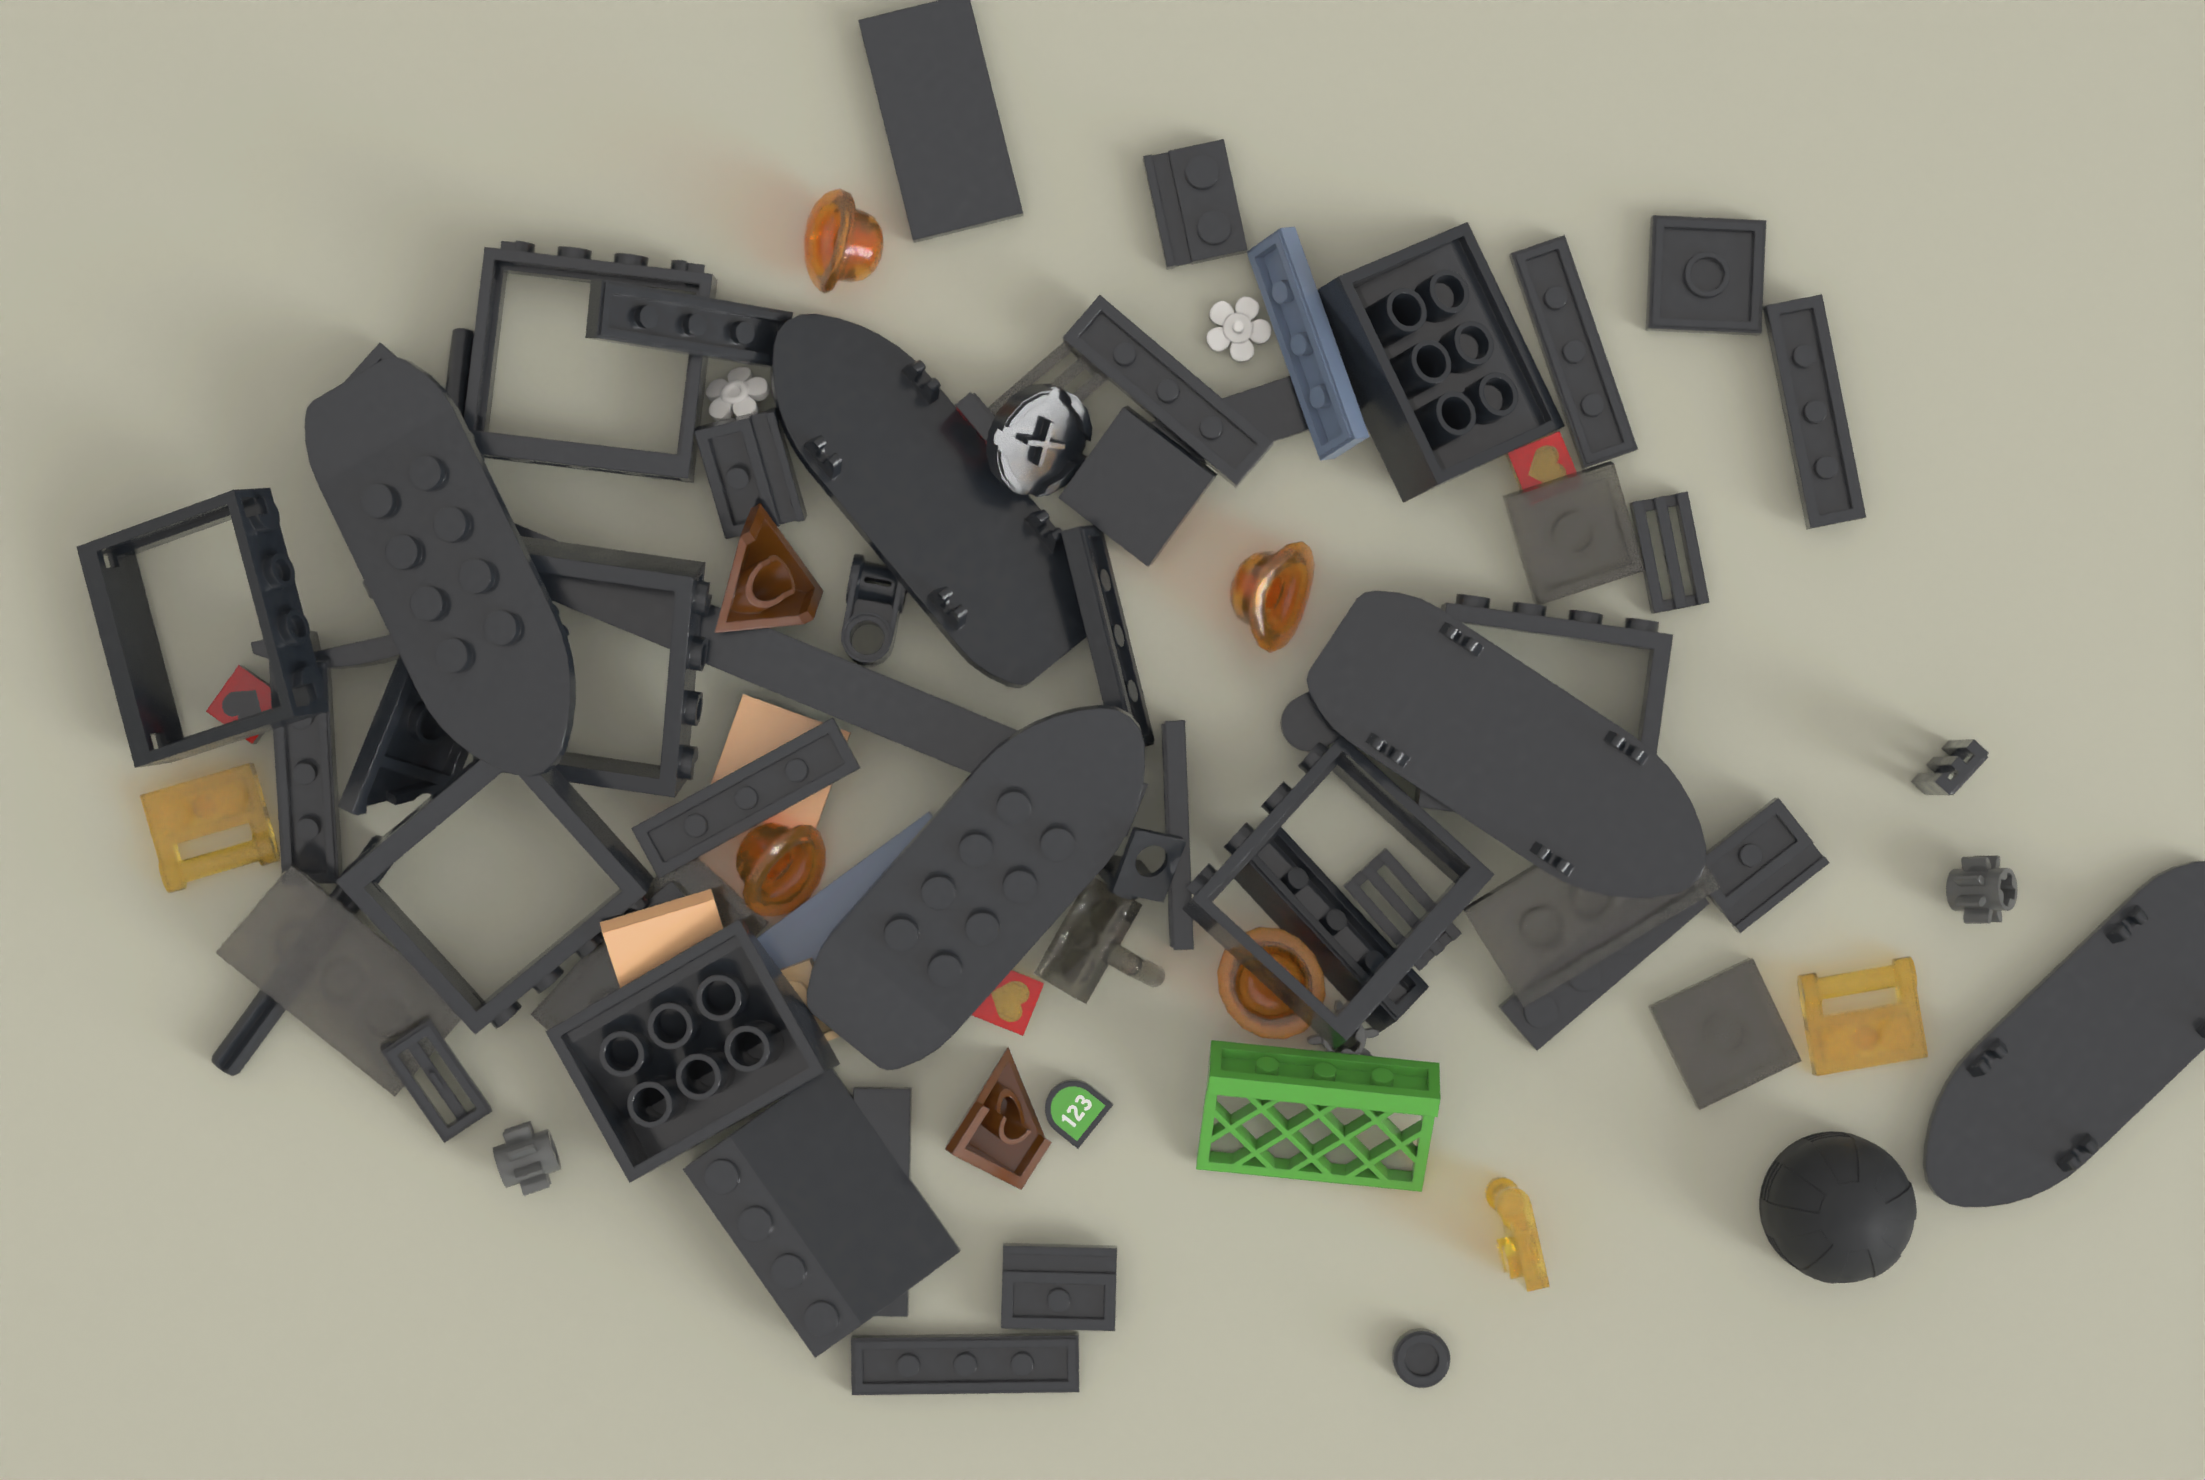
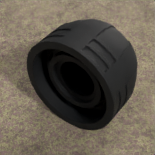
[1759,1131,1917,1284]

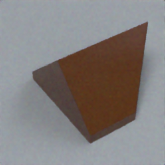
[715,503,824,633]
[945,1047,1052,1190]

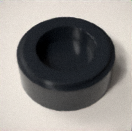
[1392,1328,1450,1388]

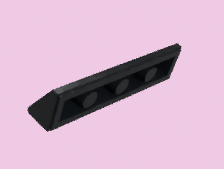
[1234,827,1429,1032]

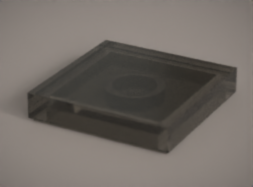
[1503,461,1645,605]
[1648,958,1802,1110]

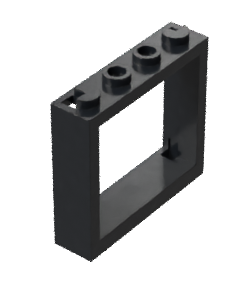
[464,240,717,483]
[77,488,329,768]
[473,536,712,798]
[1414,594,1673,812]
[1182,735,1495,1049]
[336,758,654,1035]

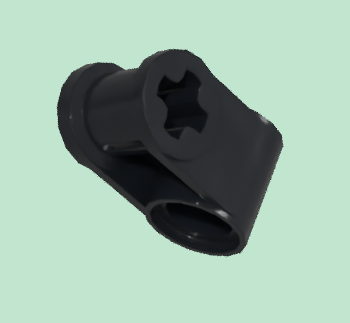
[841,553,907,667]

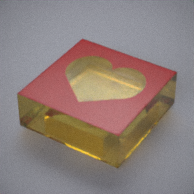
[1505,431,1581,506]
[972,969,1045,1036]

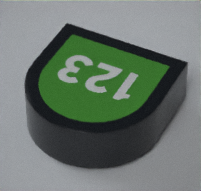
[1045,1079,1114,1149]

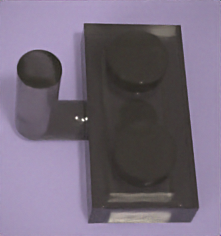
[1034,877,1165,1004]

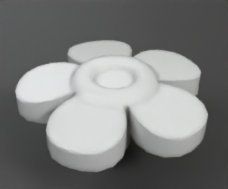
[1206,296,1271,362]
[706,367,770,422]

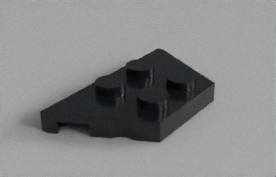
[338,655,469,816]

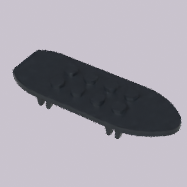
[770,314,1087,689]
[305,356,576,777]
[1306,591,1706,898]
[807,705,1145,1070]
[1923,861,2205,1207]

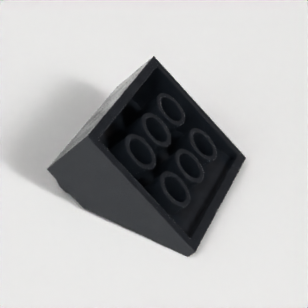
[1318,222,1565,503]
[546,919,840,1183]
[683,1068,961,1358]

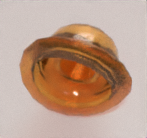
[803,188,884,294]
[1230,541,1315,653]
[735,822,826,917]
[1217,927,1326,1039]

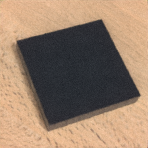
[1646,215,1766,336]
[1058,405,1218,567]

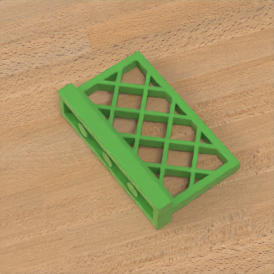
[1196,1040,1441,1192]

